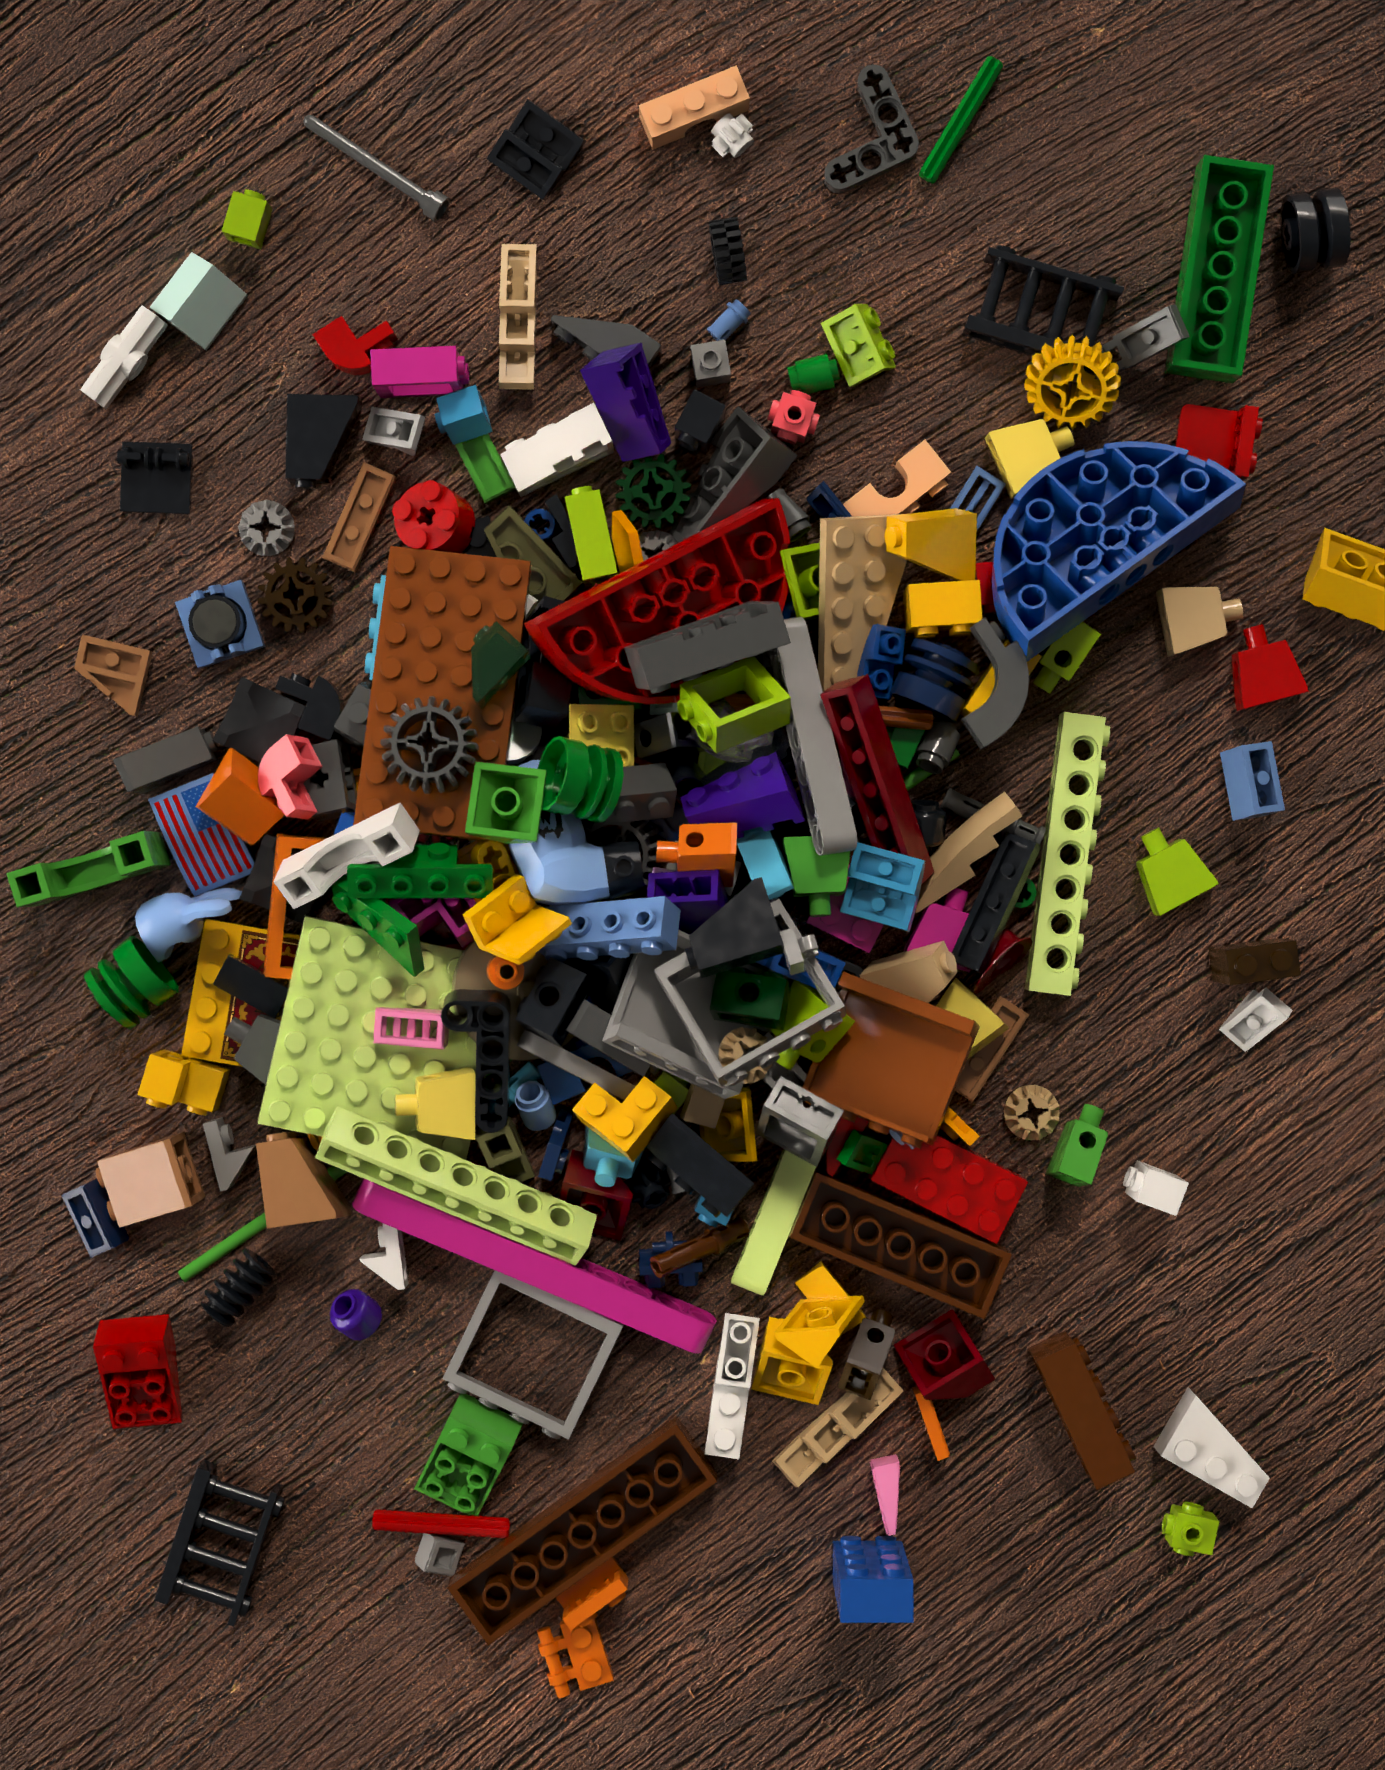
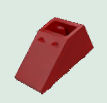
[93,1314,182,1429]

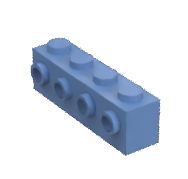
[538,896,681,962]

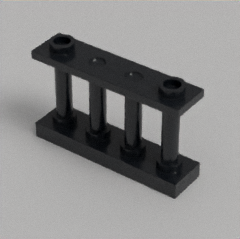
[962,245,1124,375]
[154,1460,285,1627]

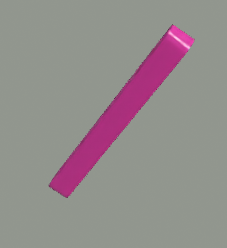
[352,1178,717,1354]

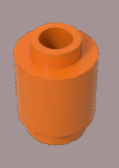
[486,956,524,990]

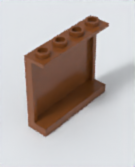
[802,972,980,1149]

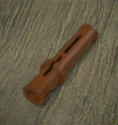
[650,1217,749,1278]

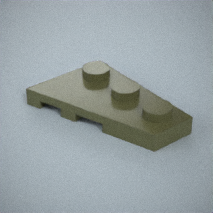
[484,505,582,614]

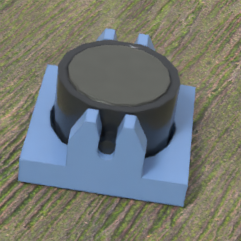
[175,580,265,669]

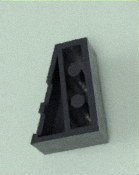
[514,596,572,730]

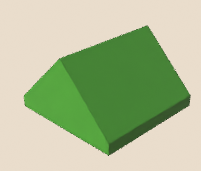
[465,761,547,844]

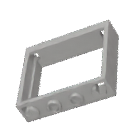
[654,899,846,1087]
[442,1270,624,1440]

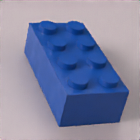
[833,1536,914,1623]

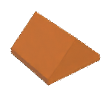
[195,748,285,845]

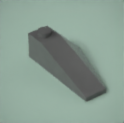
[670,406,797,543]

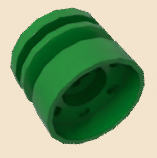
[537,736,624,823]
[84,936,179,1030]

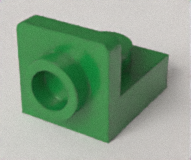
[837,1129,889,1175]

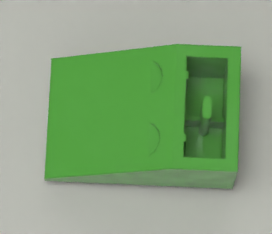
[414,1393,523,1516]

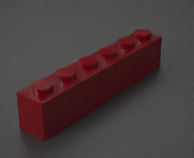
[820,674,934,883]

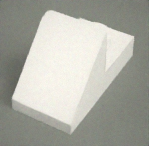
[1219,988,1292,1052]
[359,1223,409,1290]

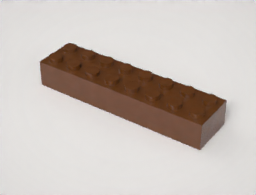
[447,1415,717,1645]

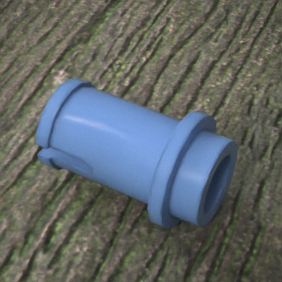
[706,299,751,341]

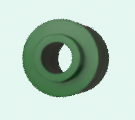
[787,353,840,395]

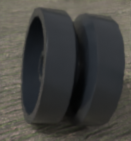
[1280,187,1351,274]

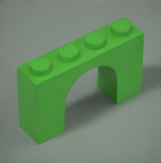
[6,831,171,908]

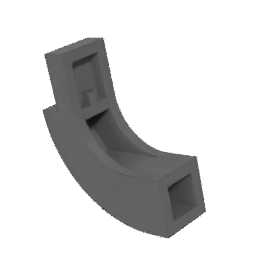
[961,617,1029,749]

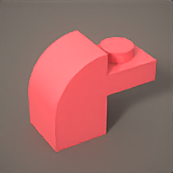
[258,734,322,820]

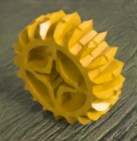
[1024,334,1121,431]

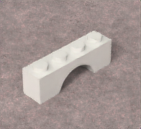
[273,803,420,909]

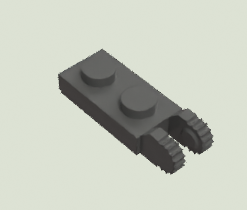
[1101,304,1190,373]

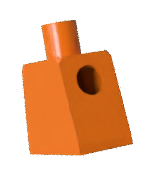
[656,823,737,887]

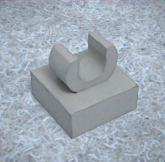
[780,928,819,975]

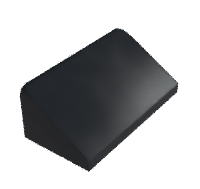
[213,954,289,1019]

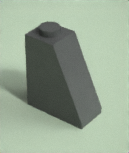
[113,726,219,794]
[566,999,660,1078]

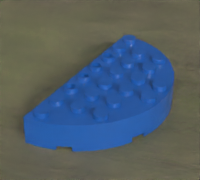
[992,441,1246,662]

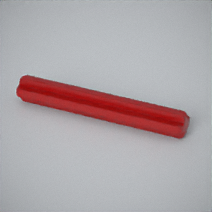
[372,1510,510,1538]

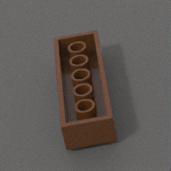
[789,1168,1012,1319]

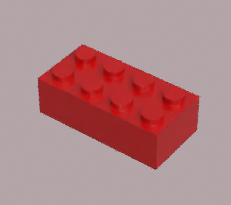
[868,1133,1028,1244]

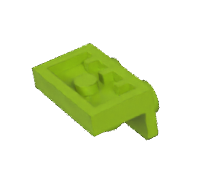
[821,304,896,387]

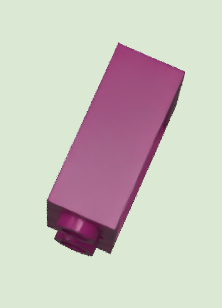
[370,346,469,398]

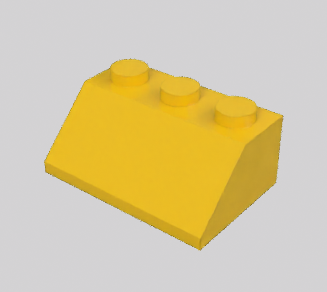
[1302,528,1385,631]

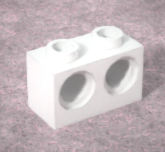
[1123,1160,1189,1216]

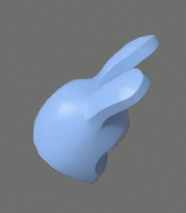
[135,888,242,963]

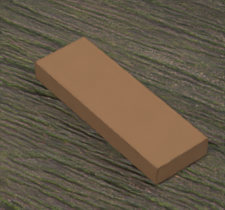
[322,462,397,573]
[955,995,1029,1102]

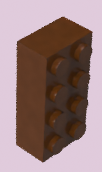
[1028,1331,1136,1490]

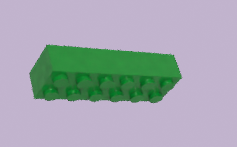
[1165,155,1274,383]

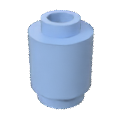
[515,1081,557,1131]

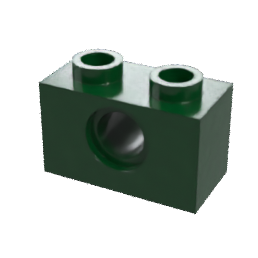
[709,967,791,1030]

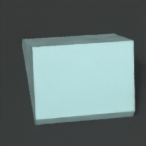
[150,252,248,351]

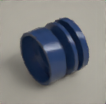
[889,638,981,723]

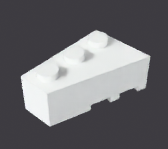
[500,402,614,497]
[1153,1387,1270,1508]

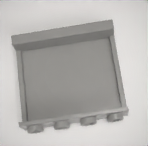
[602,930,768,1099]

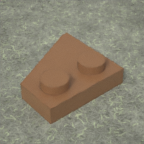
[74,635,153,717]

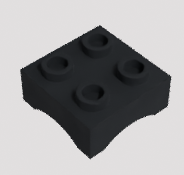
[213,677,306,763]
[239,833,319,924]

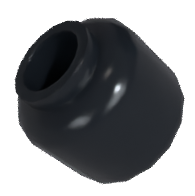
[911,799,947,853]

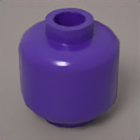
[330,1289,382,1340]

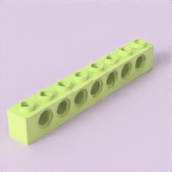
[1024,712,1110,996]
[315,1107,597,1266]

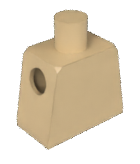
[1156,587,1243,657]

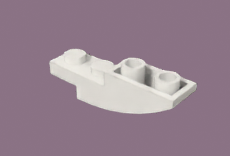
[704,1313,760,1460]

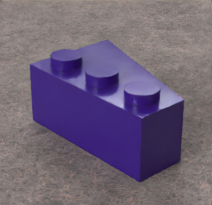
[580,342,671,462]
[680,752,805,839]

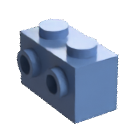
[1220,741,1285,821]

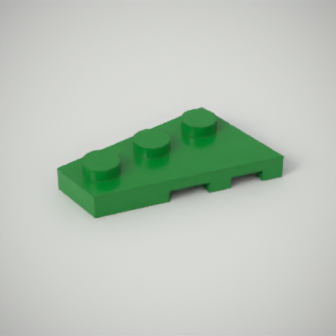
[331,874,425,977]

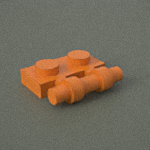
[537,1618,614,1698]

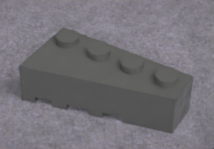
[624,601,791,694]

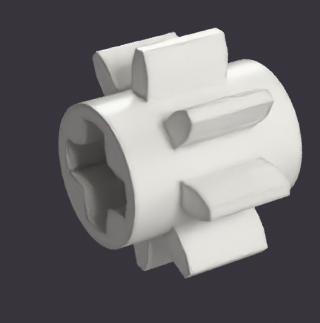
[711,113,754,158]

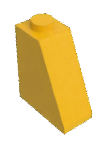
[884,508,977,581]

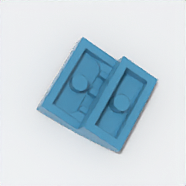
[840,842,926,932]

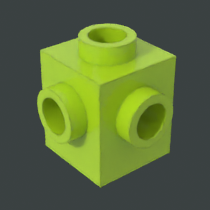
[1162,1502,1219,1556]

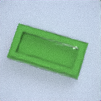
[455,433,516,505]

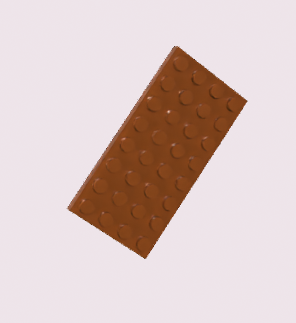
[353,546,532,842]

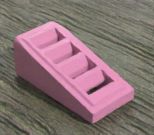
[373,1007,449,1049]
[870,1454,900,1536]

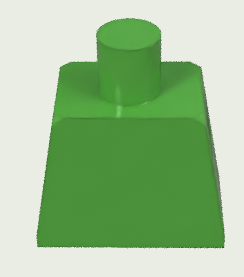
[782,836,850,917]
[1045,1104,1108,1187]

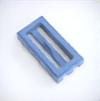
[950,466,1006,530]

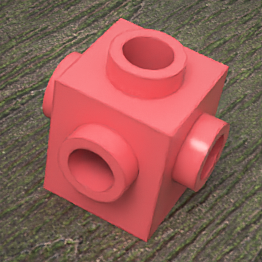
[767,390,820,444]

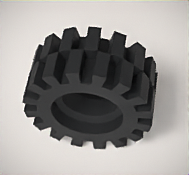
[709,217,747,285]

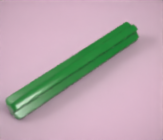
[919,56,1003,184]

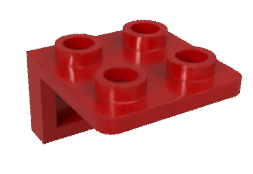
[1175,404,1263,481]

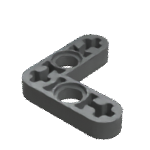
[824,64,919,194]

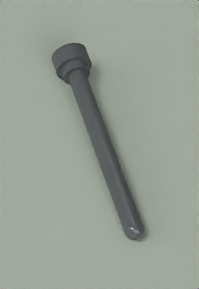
[303,114,450,222]

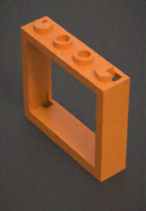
[263,833,327,979]

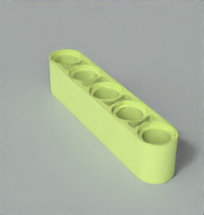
[731,1149,816,1296]

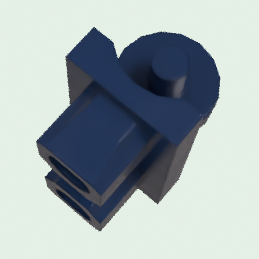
[639,1231,703,1289]

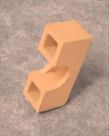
[639,65,750,150]
[843,439,951,517]

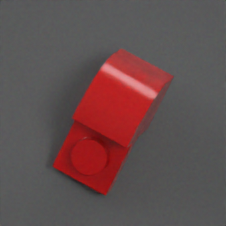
[312,316,398,375]

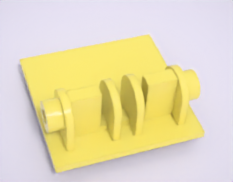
[568,704,634,767]

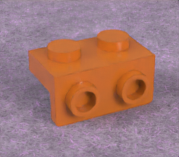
[556,1557,628,1631]

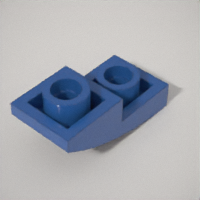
[857,624,906,700]

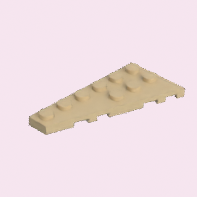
[818,513,910,692]

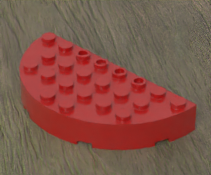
[524,498,790,704]

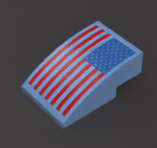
[148,773,256,897]

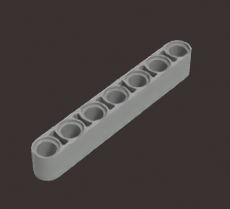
[768,617,857,856]

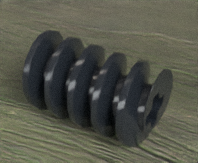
[201,1248,276,1327]

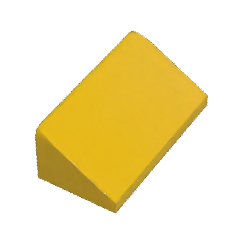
[795,1261,866,1334]

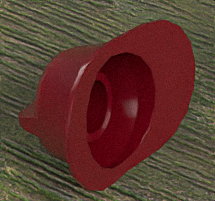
[974,928,1033,993]

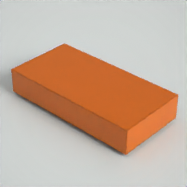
[912,1386,950,1461]

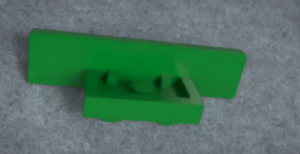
[347,843,493,898]

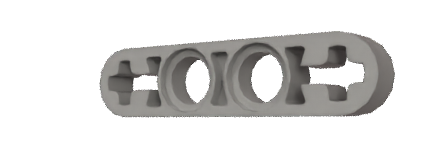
[516,1030,635,1101]

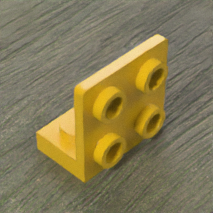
[462,874,572,965]

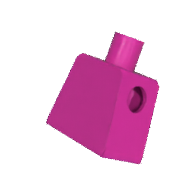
[903,888,970,973]

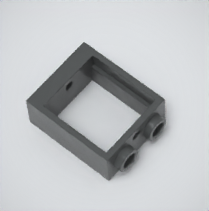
[755,1076,844,1167]

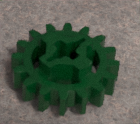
[615,453,691,530]

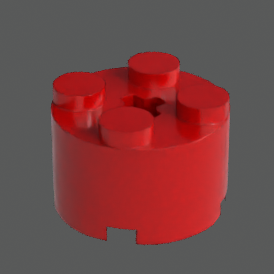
[392,480,475,553]

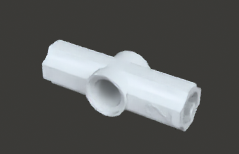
[80,305,168,410]

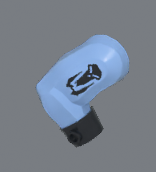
[508,760,645,906]

